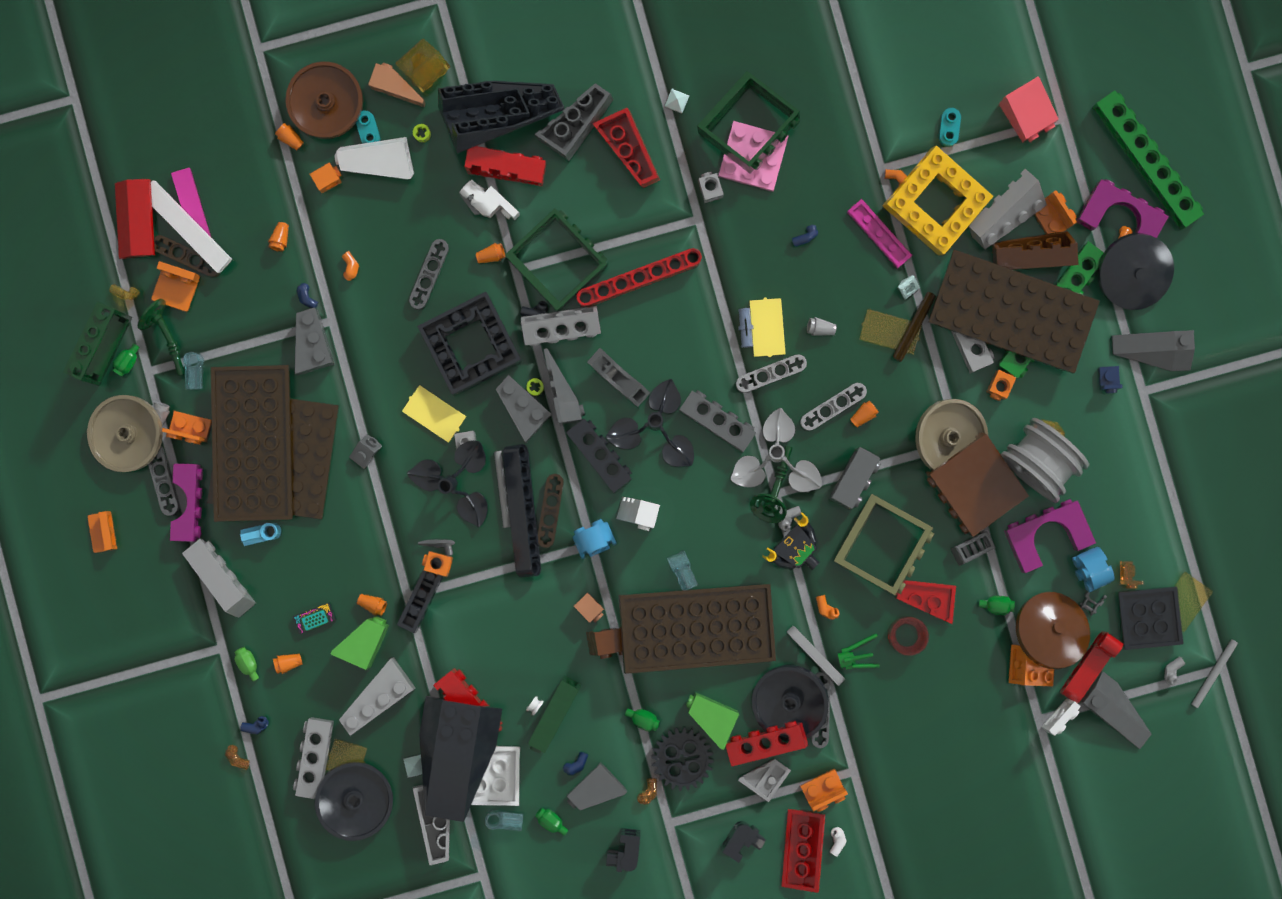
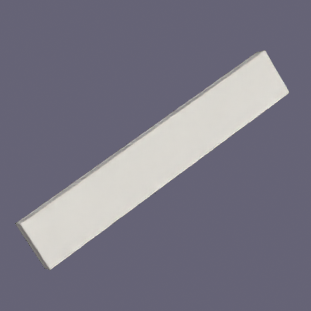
[151,181,232,273]

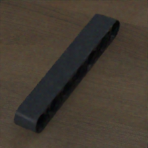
[503,444,541,578]

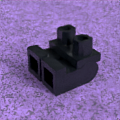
[720,821,766,863]
[606,828,640,872]

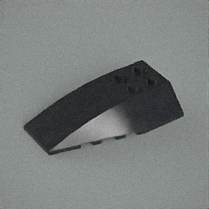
[419,696,503,822]

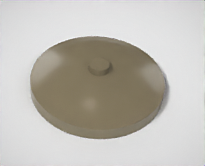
[87,395,163,472]
[916,399,988,471]

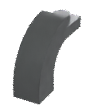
[587,348,650,407]

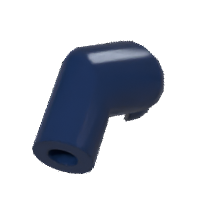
[792,225,818,247]
[296,283,319,308]
[240,716,269,735]
[563,751,589,775]

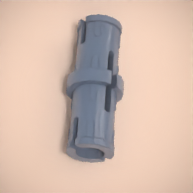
[738,308,754,348]

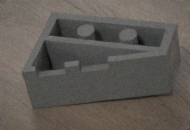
[295,307,335,376]
[496,375,552,443]

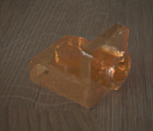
[1120,561,1144,588]

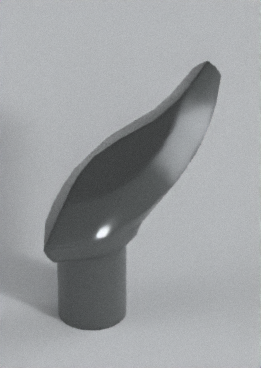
[418,539,455,556]

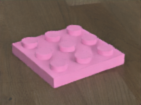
[718,121,788,192]

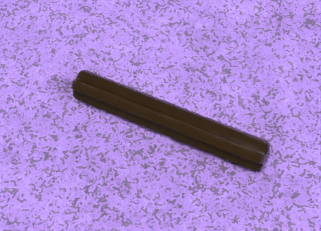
[893,292,936,362]

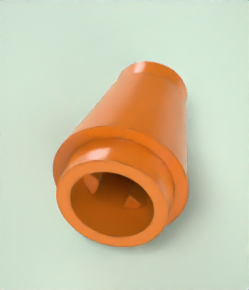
[275,123,304,151]
[268,222,289,252]
[476,243,505,264]
[850,400,879,428]
[357,594,387,616]
[273,653,303,674]

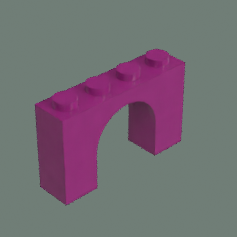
[1076,179,1169,238]
[1004,499,1096,573]

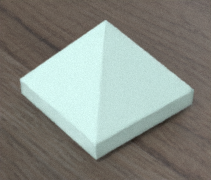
[665,89,689,113]
[898,275,920,300]
[404,755,422,778]

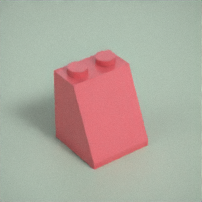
[999,76,1059,143]

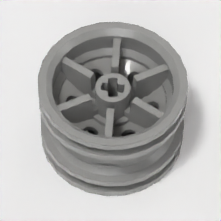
[1000,418,1089,503]

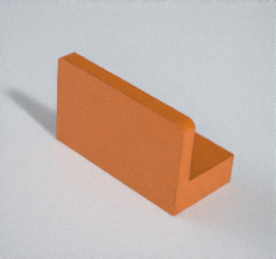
[88,511,117,553]

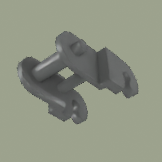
[1080,591,1107,616]

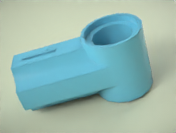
[240,523,281,546]

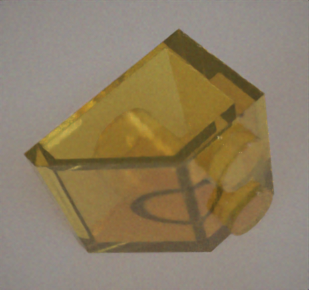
[395,39,450,92]

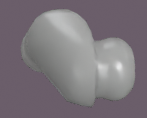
[779,506,802,531]
[1164,657,1185,685]

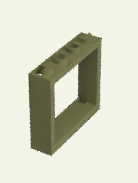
[834,494,934,596]

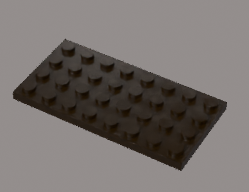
[928,249,1100,374]
[211,365,293,522]
[618,584,776,674]

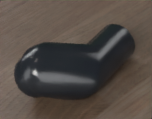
[520,301,548,317]

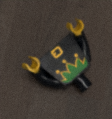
[762,513,820,570]

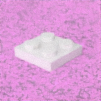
[1042,698,1081,736]

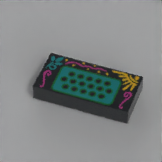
[293,602,336,634]

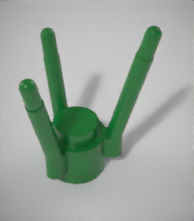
[837,634,880,670]

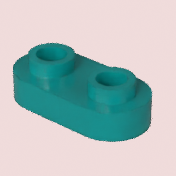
[939,108,961,147]
[356,111,381,144]

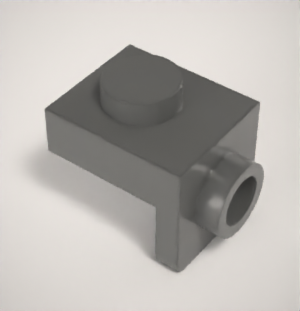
[349,435,382,469]

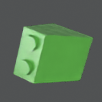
[331,616,390,670]
[686,692,739,750]

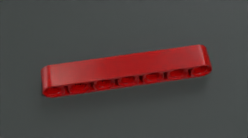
[577,248,702,307]

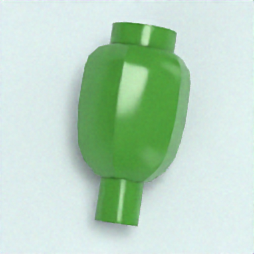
[234,647,259,681]

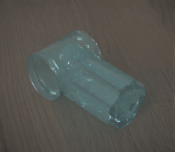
[183,352,204,389]
[667,550,698,590]
[485,809,523,831]

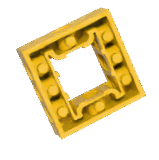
[882,146,993,256]

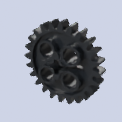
[651,727,714,791]

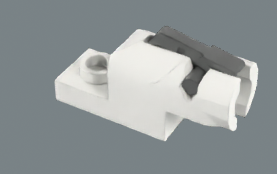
[460,180,520,220]

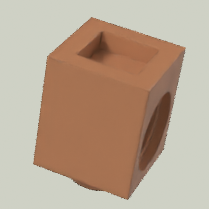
[574,593,604,623]

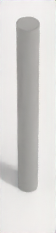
[494,451,511,528]
[1191,639,1238,708]

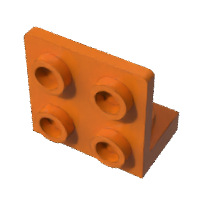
[1034,190,1077,234]
[152,261,200,312]
[161,411,212,445]
[1009,644,1054,686]
[800,769,848,812]

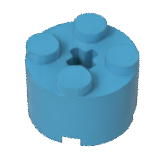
[572,519,617,559]
[1072,547,1115,593]

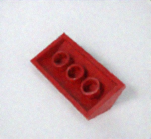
[115,179,155,259]
[782,809,825,893]

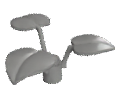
[731,408,822,492]

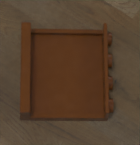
[926,432,1029,537]

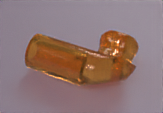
[225,745,250,770]
[637,778,657,805]

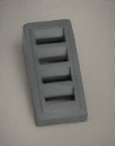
[951,531,996,566]

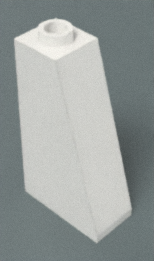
[335,137,414,179]

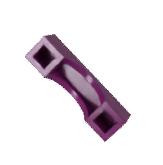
[170,464,203,541]

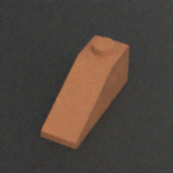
[368,63,426,107]

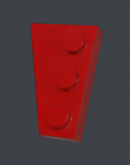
[896,580,956,624]

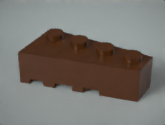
[992,231,1079,270]
[586,627,623,659]

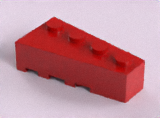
[465,146,546,186]
[433,668,503,731]

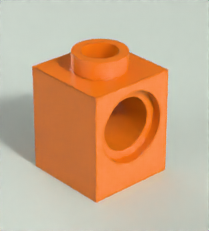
[310,163,342,193]
[986,370,1016,401]
[422,551,453,577]

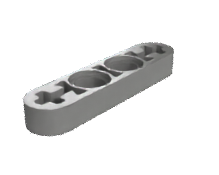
[736,354,807,393]
[800,383,867,431]
[787,626,845,686]

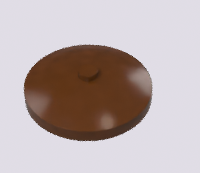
[286,62,363,139]
[1016,592,1090,669]

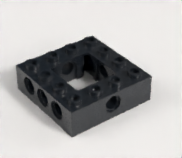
[417,292,522,396]

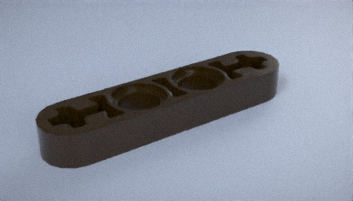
[154,235,221,278]
[538,474,564,548]

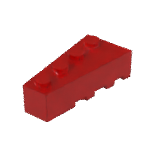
[593,108,660,188]

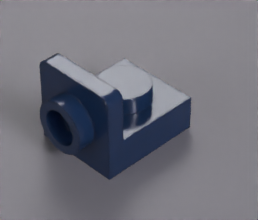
[1098,366,1123,394]

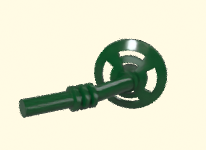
[137,299,185,376]
[750,445,793,523]

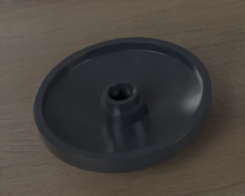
[1098,233,1174,310]
[752,665,829,741]
[314,762,393,841]

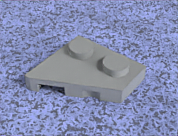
[738,759,791,802]

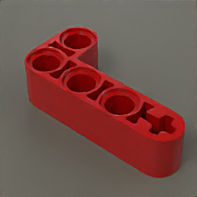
[1060,631,1124,704]

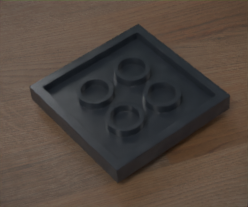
[1118,586,1184,650]

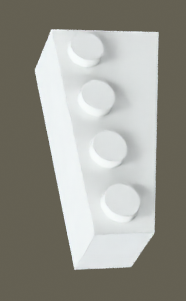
[616,497,660,531]

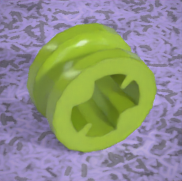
[413,124,431,142]
[527,378,544,396]

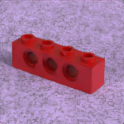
[726,721,808,767]

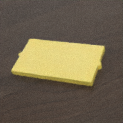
[750,298,786,358]
[402,385,466,443]

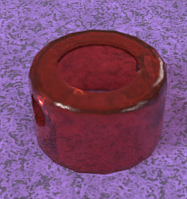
[888,616,929,656]

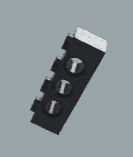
[566,419,632,493]
[397,558,444,633]

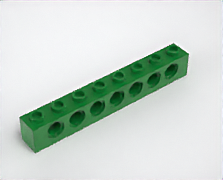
[1092,90,1204,230]
[996,241,1104,379]

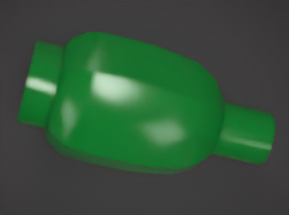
[112,343,140,377]
[979,596,1015,615]
[625,708,660,732]
[535,808,568,836]

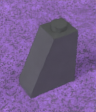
[567,762,627,810]

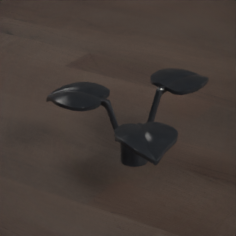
[606,379,694,467]
[407,440,488,527]

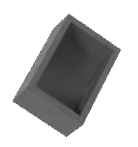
[828,447,881,510]

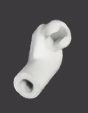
[829,827,846,857]

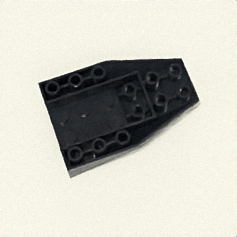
[438,81,564,154]

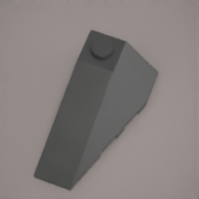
[1112,330,1195,371]
[544,348,585,425]
[1080,671,1151,749]

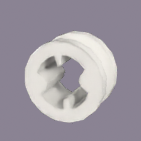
[526,696,544,716]

